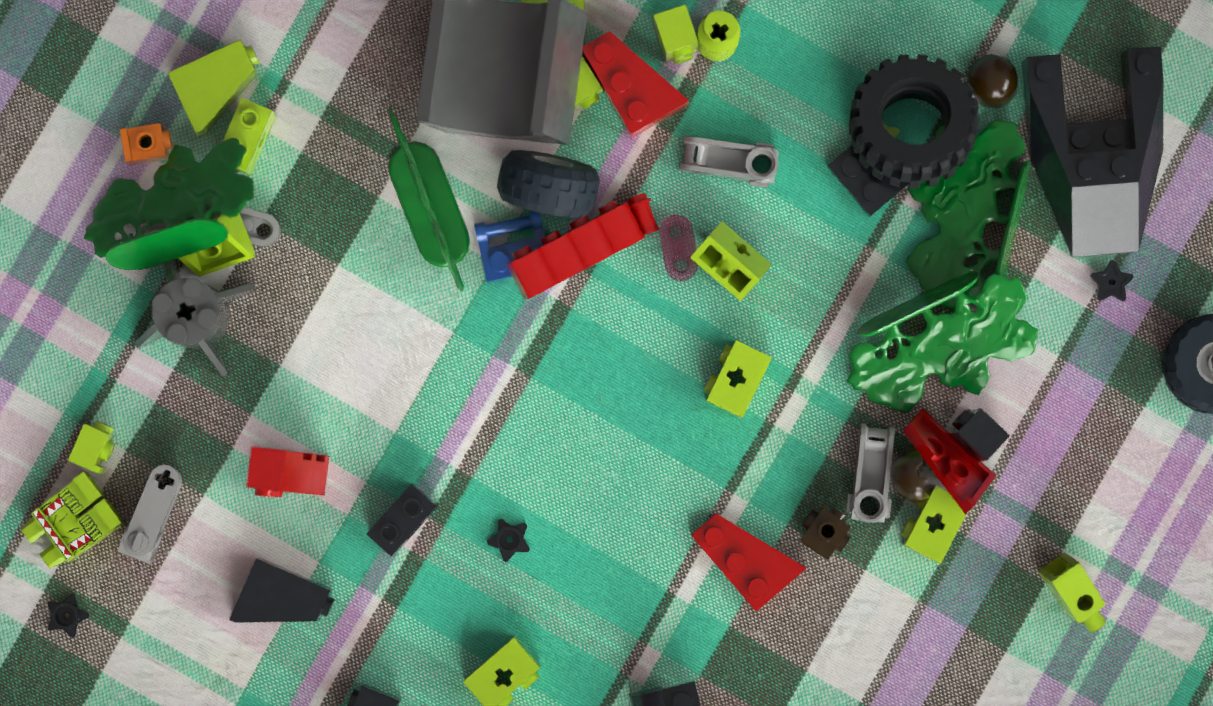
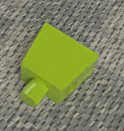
[1037,552,1106,633]

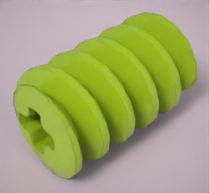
[697,11,740,61]

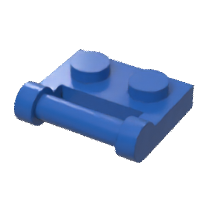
[474,211,545,283]

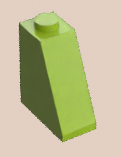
[168,39,260,137]

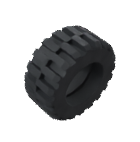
[849,54,979,189]

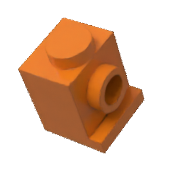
[120,123,173,165]

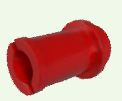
[627,193,660,235]

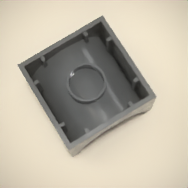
[416,0,588,145]

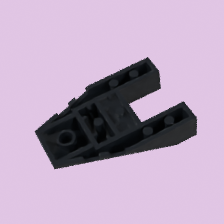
[1022,46,1164,257]

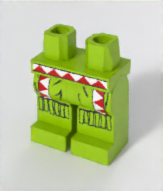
[21,471,126,568]

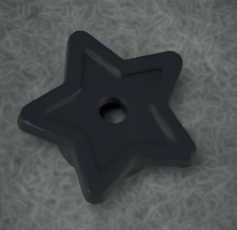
[1090,260,1134,302]
[487,519,530,562]
[47,594,89,637]

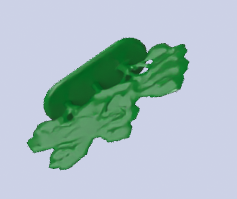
[388,107,470,292]
[906,120,1030,312]
[84,138,254,270]
[846,272,1039,413]

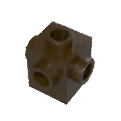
[798,506,851,560]

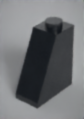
[229,558,335,623]

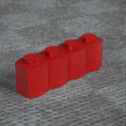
[506,200,645,299]

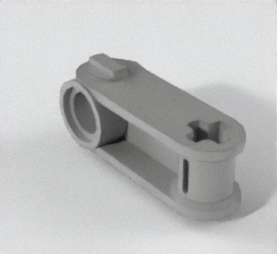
[679,136,779,188]
[846,423,895,523]
[118,464,182,564]

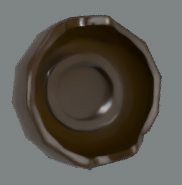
[967,54,1018,108]
[891,448,929,503]

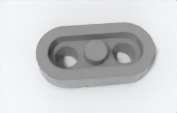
[215,207,281,247]

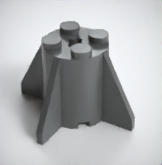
[134,260,258,377]

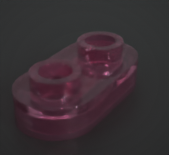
[660,215,698,282]

